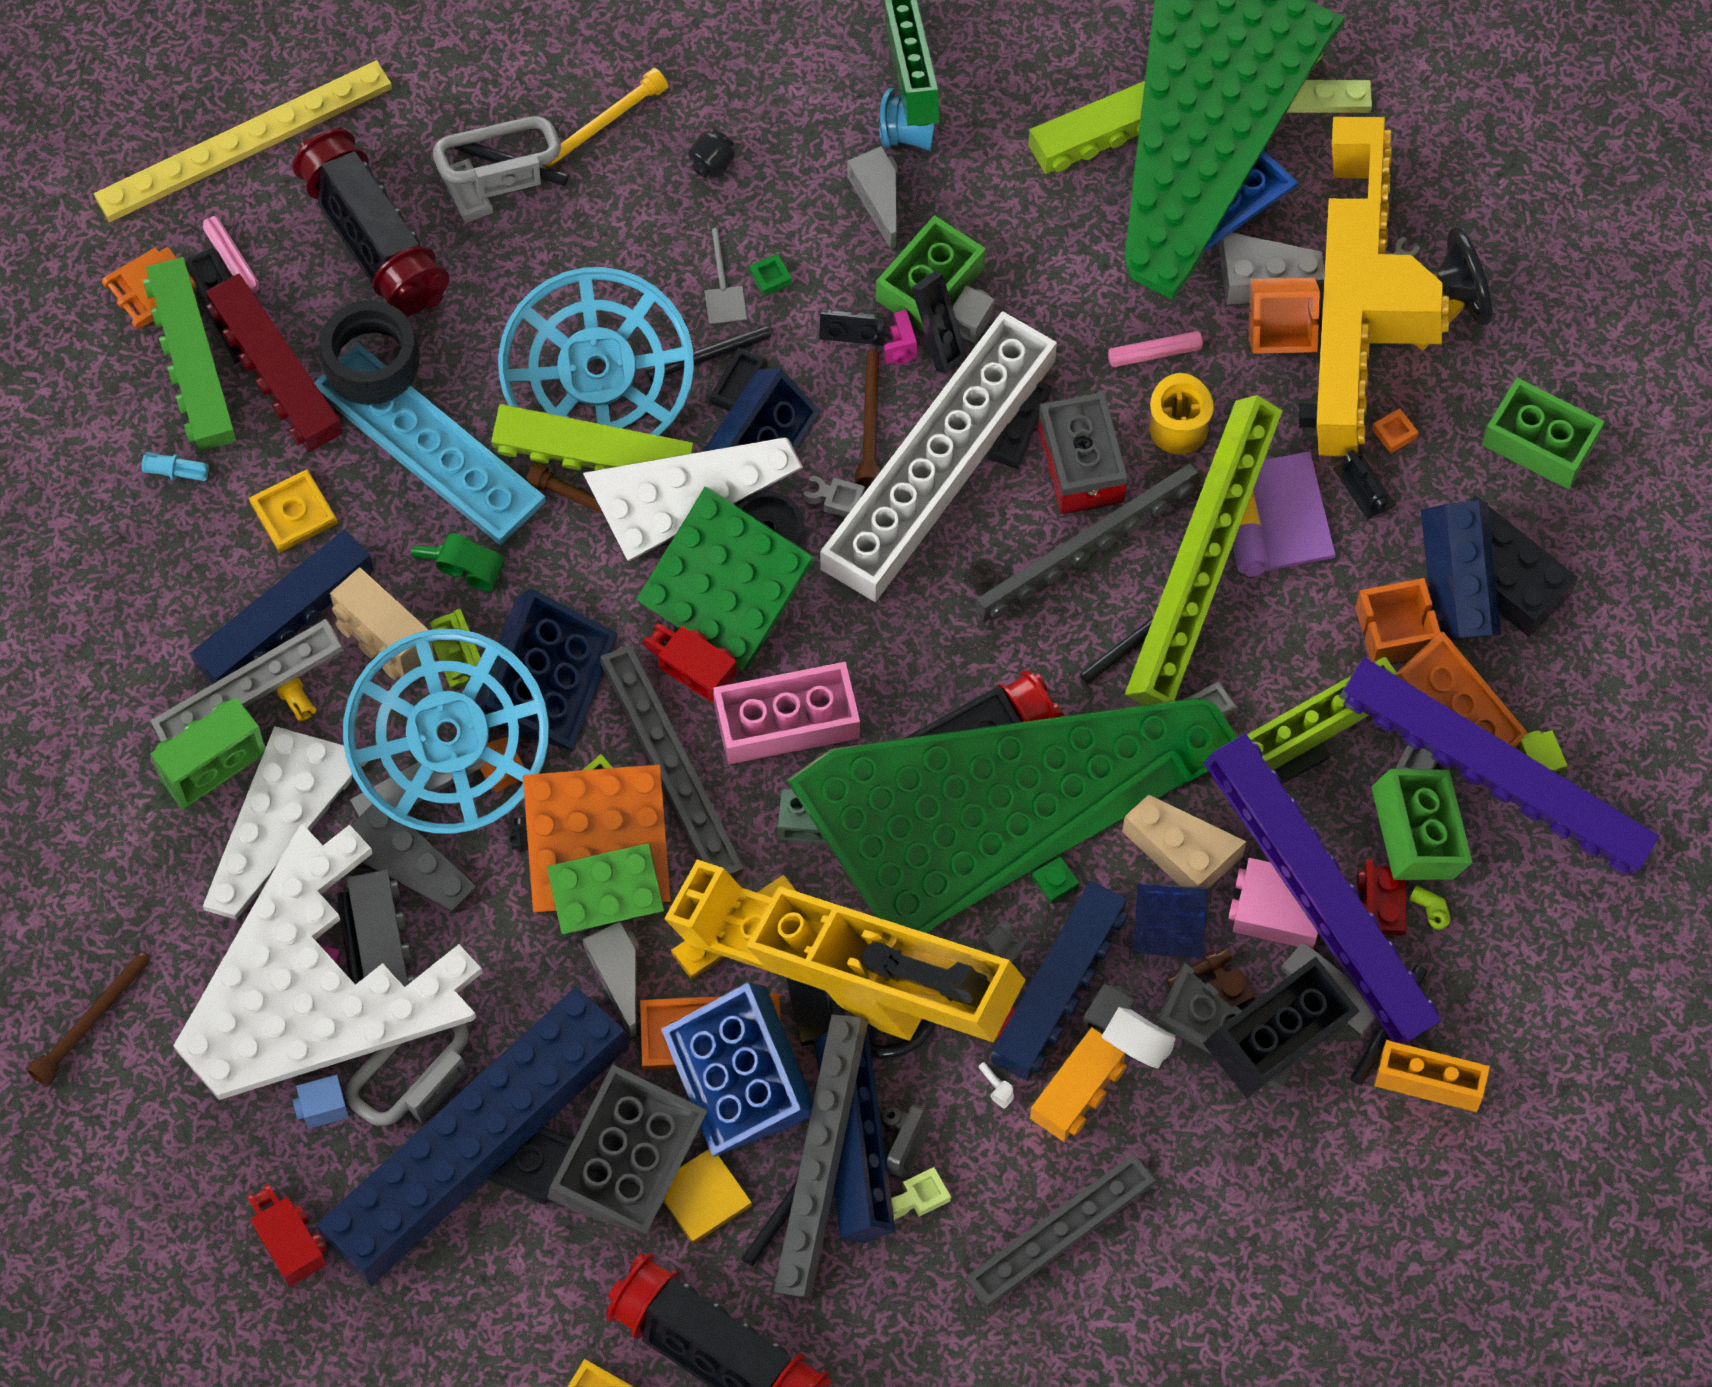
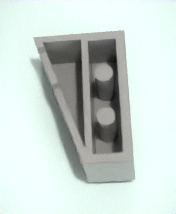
[1219,233,1325,305]

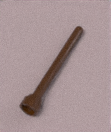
[855,349,881,489]
[526,462,671,542]
[26,952,150,1087]

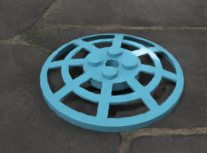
[498,267,694,436]
[343,629,549,834]

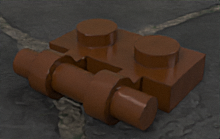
[1166,948,1256,1008]

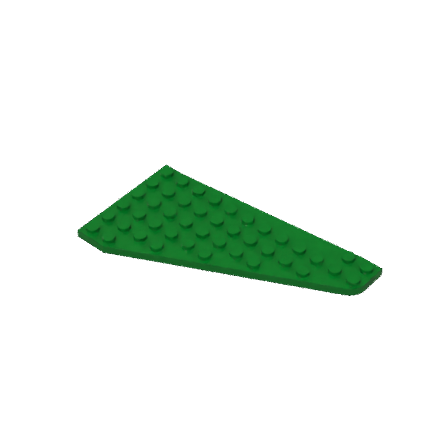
[1125,0,1345,300]
[786,698,1238,933]

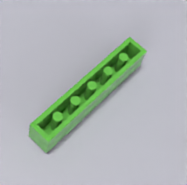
[143,257,236,452]

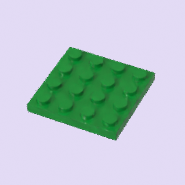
[636,487,816,671]

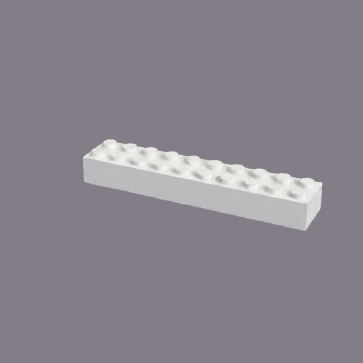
[820,311,1057,603]

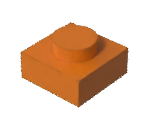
[1372,408,1419,454]

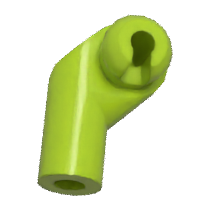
[1409,885,1450,930]

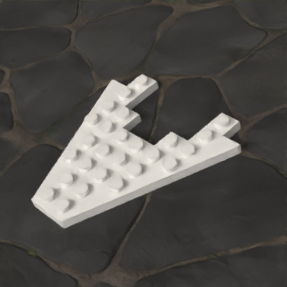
[174,824,482,1100]

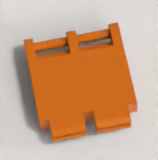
[102,247,197,329]

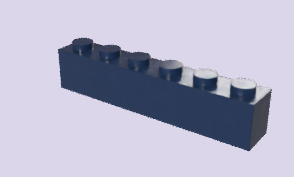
[190,529,374,684]
[991,880,1129,1081]
[814,1030,896,1243]

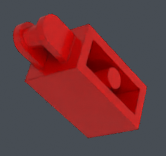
[642,623,737,704]
[246,1183,327,1287]

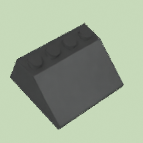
[547,1064,708,1236]

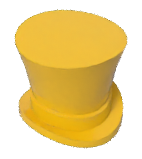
[1149,373,1214,454]

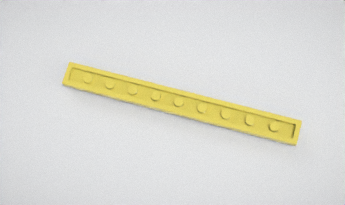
[94,60,392,223]

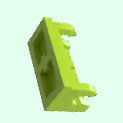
[430,609,481,690]

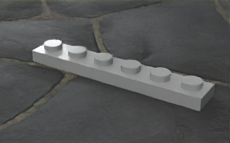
[150,619,344,742]

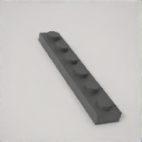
[965,1153,1156,1309]

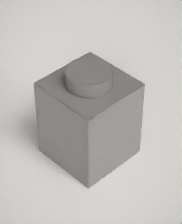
[953,285,995,344]

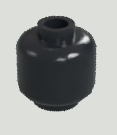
[688,129,735,178]

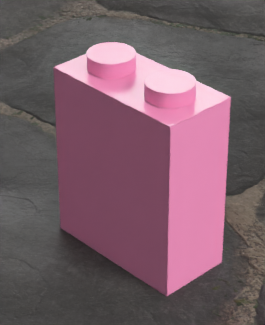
[1228,858,1318,950]

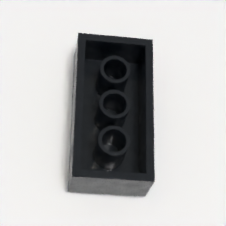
[1470,495,1578,637]
[1203,957,1360,1099]

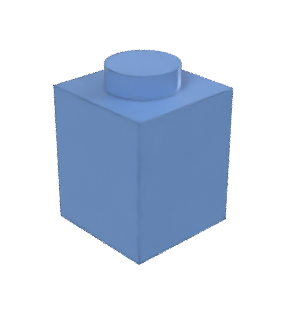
[292,1075,349,1129]

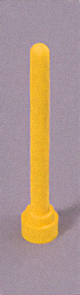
[544,68,669,167]

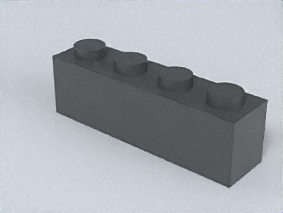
[347,869,415,987]

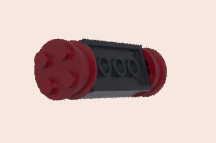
[292,127,450,318]

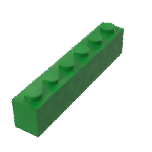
[884,0,939,126]

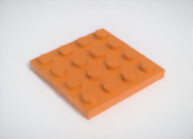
[523,764,671,912]

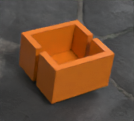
[1249,277,1320,354]
[1355,578,1441,663]

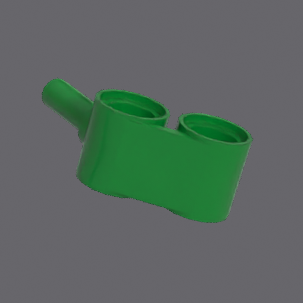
[411,533,505,592]

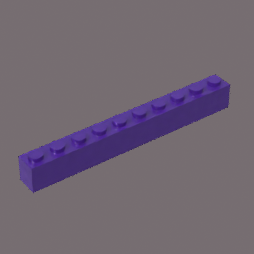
[1339,657,1659,875]
[1204,733,1442,1045]

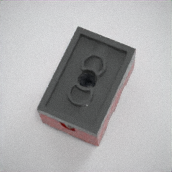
[1038,392,1128,514]

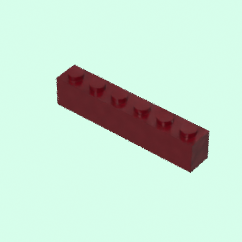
[205,273,342,453]

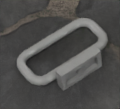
[433,116,561,199]
[345,1024,469,1126]

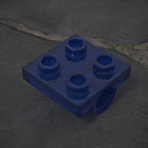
[1133,883,1207,958]

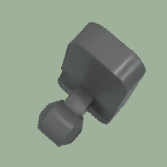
[882,1104,933,1179]

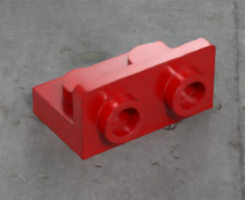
[1356,859,1406,935]

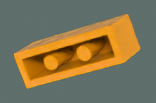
[1030,1027,1127,1142]
[1374,1040,1490,1112]

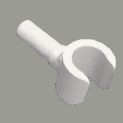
[978,1062,1014,1109]

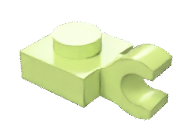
[891,1167,951,1220]

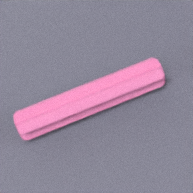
[203,216,259,293]
[1108,331,1203,367]

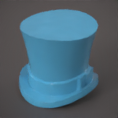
[879,88,935,151]

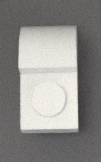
[1101,1007,1176,1069]

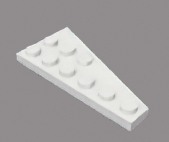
[583,437,803,561]
[203,726,368,920]

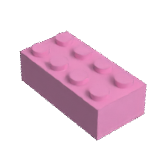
[713,662,860,765]

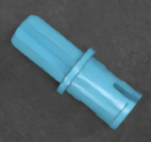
[142,452,209,481]

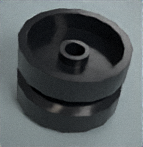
[738,491,807,551]

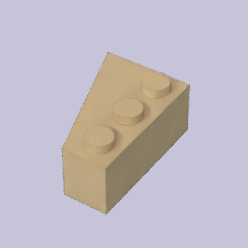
[1122,795,1247,900]

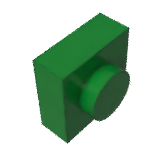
[749,253,792,297]
[1031,856,1079,904]

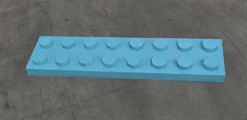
[314,343,546,546]

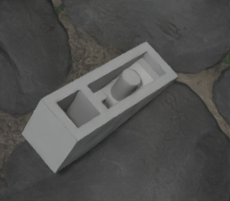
[847,146,898,250]
[583,922,639,1037]

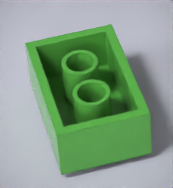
[876,215,986,333]
[1482,377,1605,490]
[150,697,266,810]
[1371,769,1472,880]
[547,843,664,934]

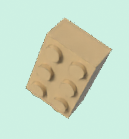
[330,567,435,680]

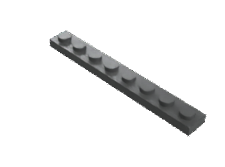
[976,463,1198,622]
[600,645,744,878]
[774,1014,868,1299]

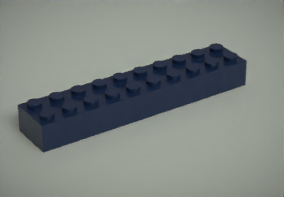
[316,986,629,1286]

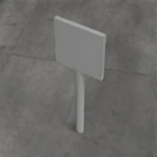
[704,228,747,324]

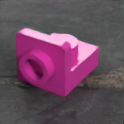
[884,310,917,365]

